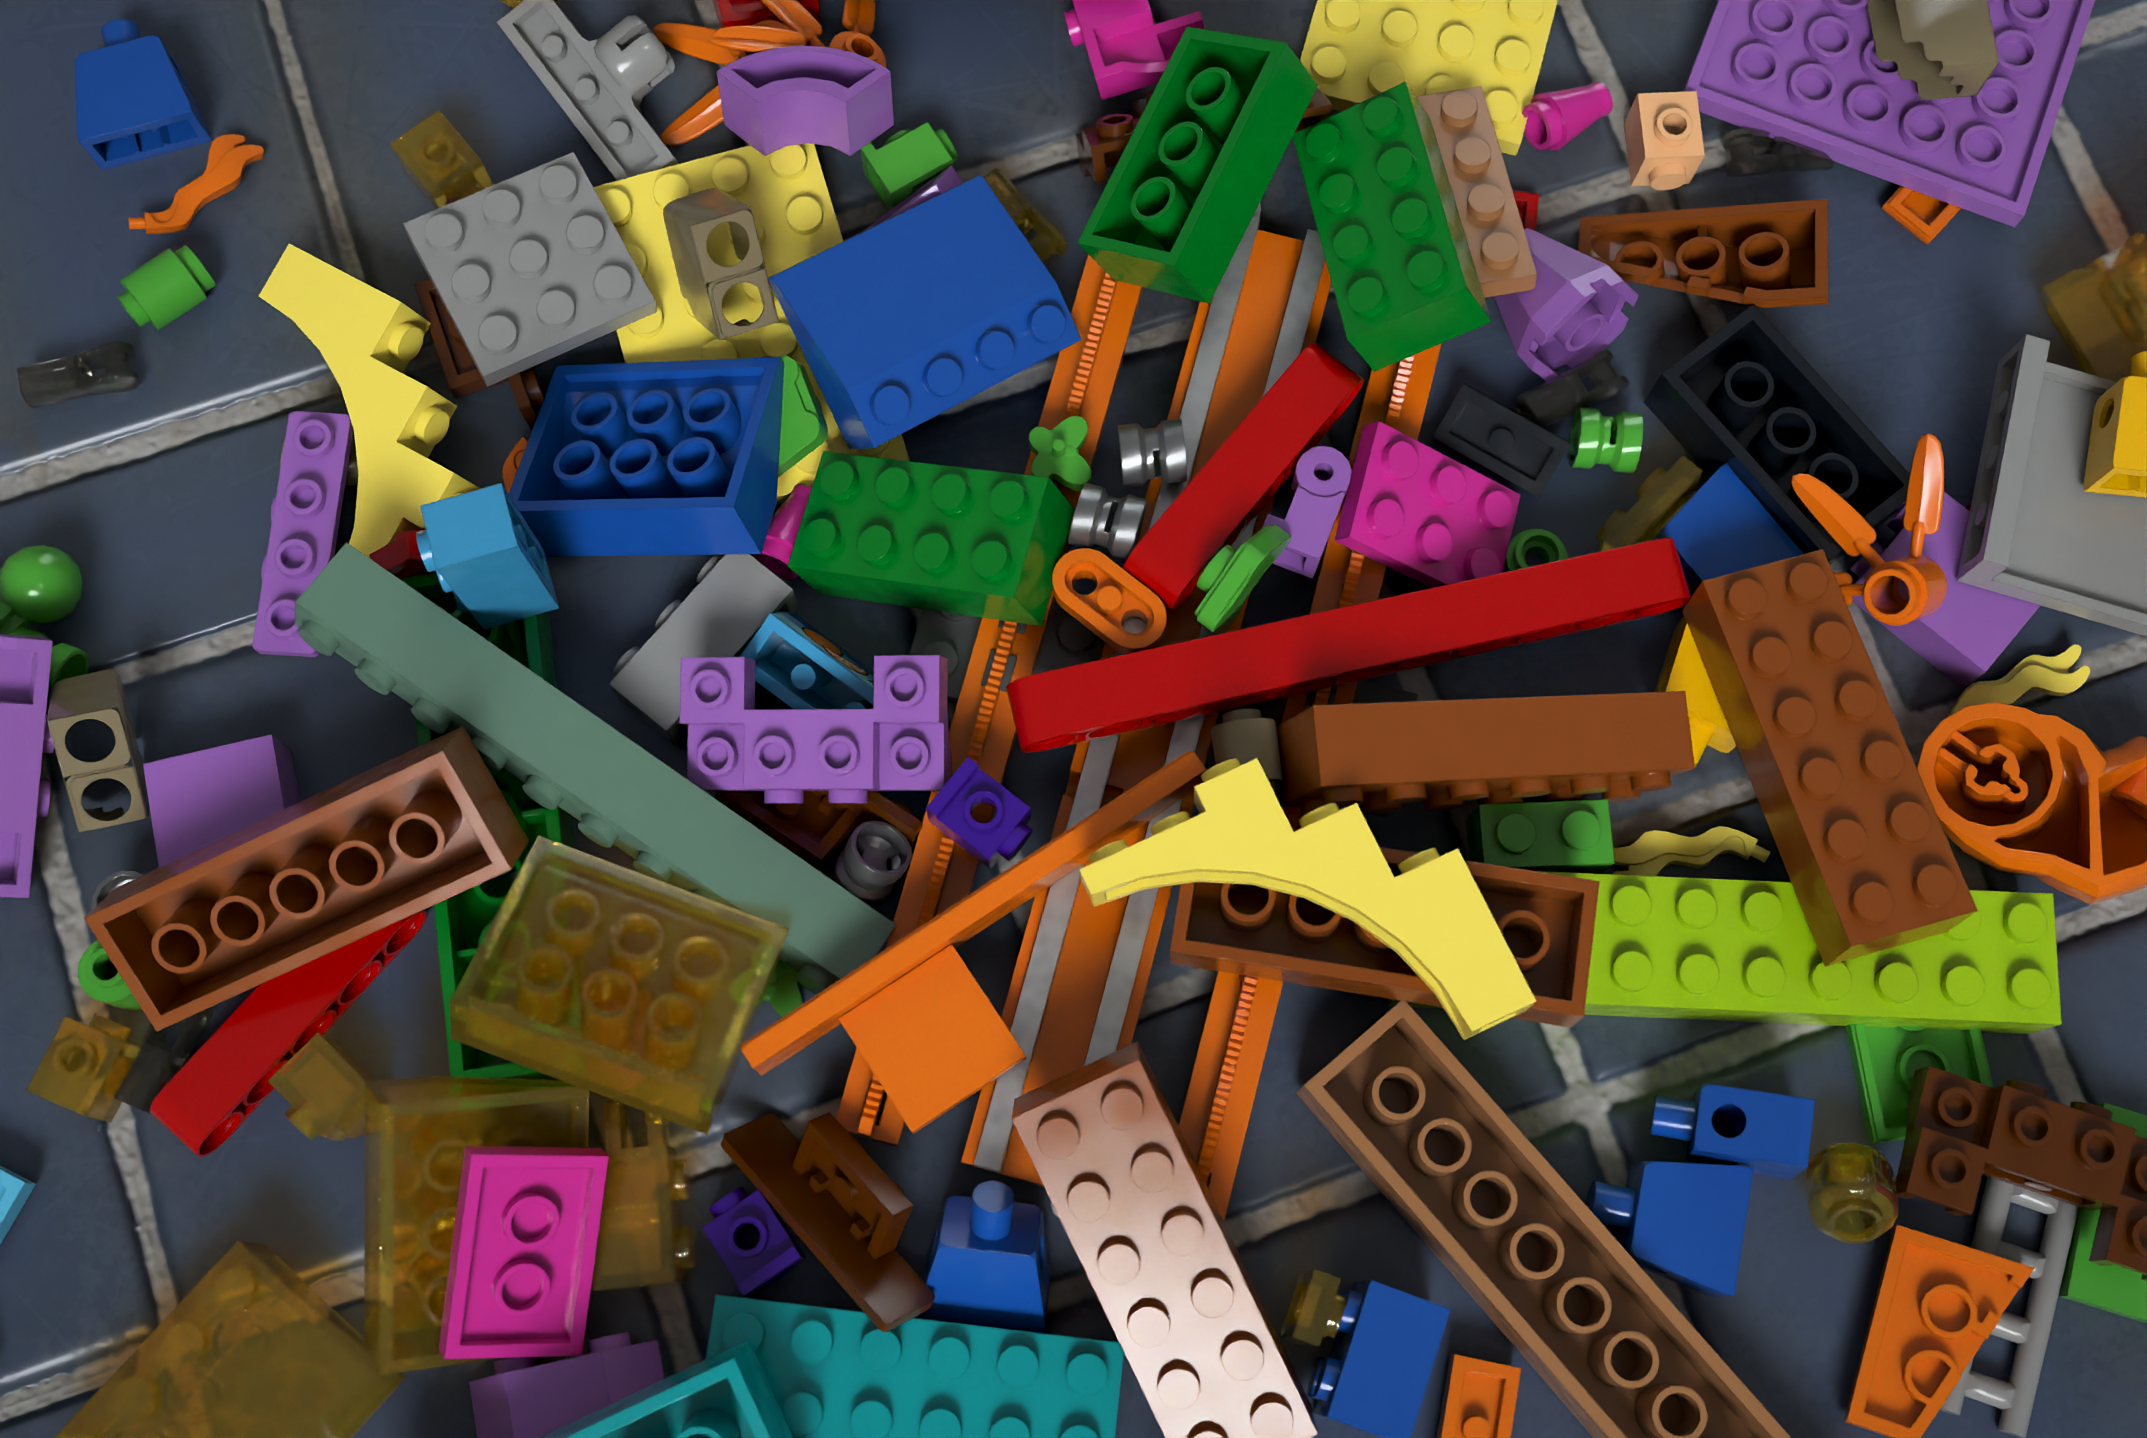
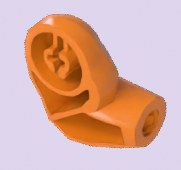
[1916,702,2147,905]

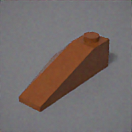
[1578,199,1829,308]

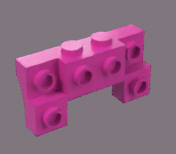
[1060,0,1204,100]

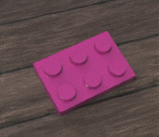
[1334,421,1521,588]
[439,1146,609,1359]

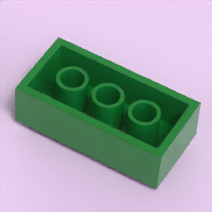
[1077,27,1318,304]
[1293,81,1491,372]
[788,451,1075,626]

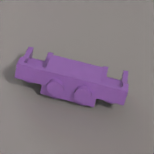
[0,634,54,898]
[680,655,952,804]

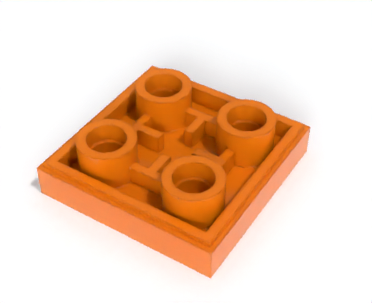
[838,944,1026,1134]

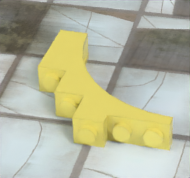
[259,244,481,558]
[1079,758,1536,1040]

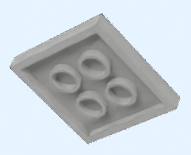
[403,152,657,387]

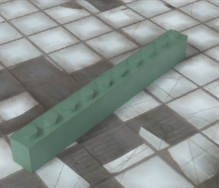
[295,542,896,995]

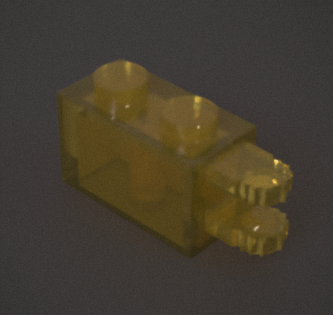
[593,1094,695,1292]

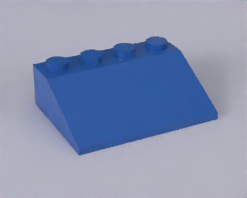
[768,175,1082,449]
[509,357,784,557]

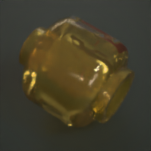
[1805,1142,1899,1244]

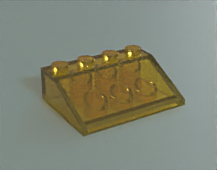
[450,835,789,1135]
[364,1076,589,1375]
[55,1241,406,1438]

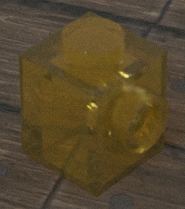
[390,110,493,209]
[26,1013,148,1122]
[268,1033,390,1142]

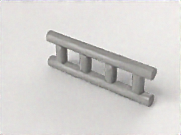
[1940,1176,2079,1438]

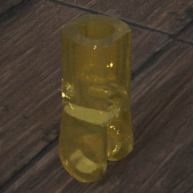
[984,168,1068,262]

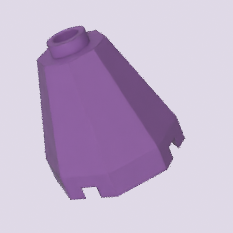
[1494,228,1639,383]

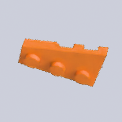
[1844,1225,2035,1438]

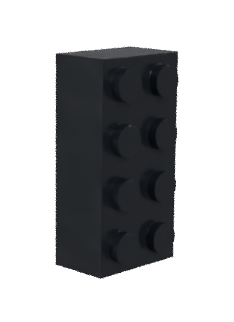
[1644,304,1910,565]

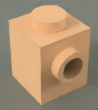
[1624,91,1705,190]

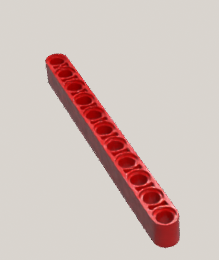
[1006,538,1692,752]

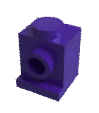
[926,757,1033,869]
[702,1187,807,1297]

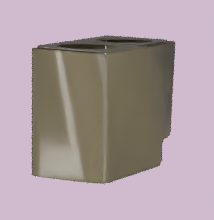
[1868,0,1999,100]
[663,188,779,340]
[47,669,150,832]

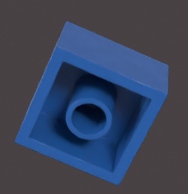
[1307,1280,1451,1438]

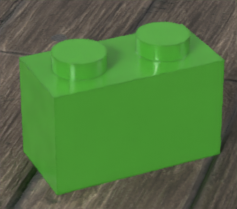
[1466,799,1615,874]

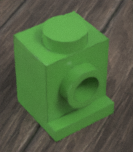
[860,122,958,211]

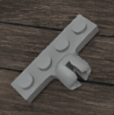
[497,0,680,180]

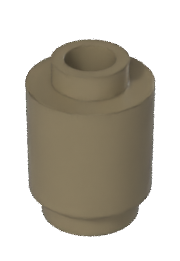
[1211,709,1284,801]

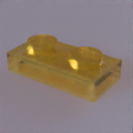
[1596,456,1703,552]
[1279,1269,1346,1347]

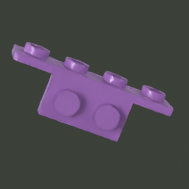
[252,411,354,657]

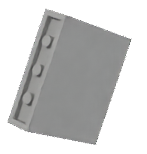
[1957,334,2147,637]

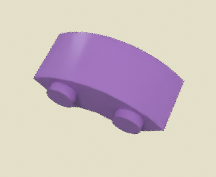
[716,46,894,156]
[469,1332,664,1438]

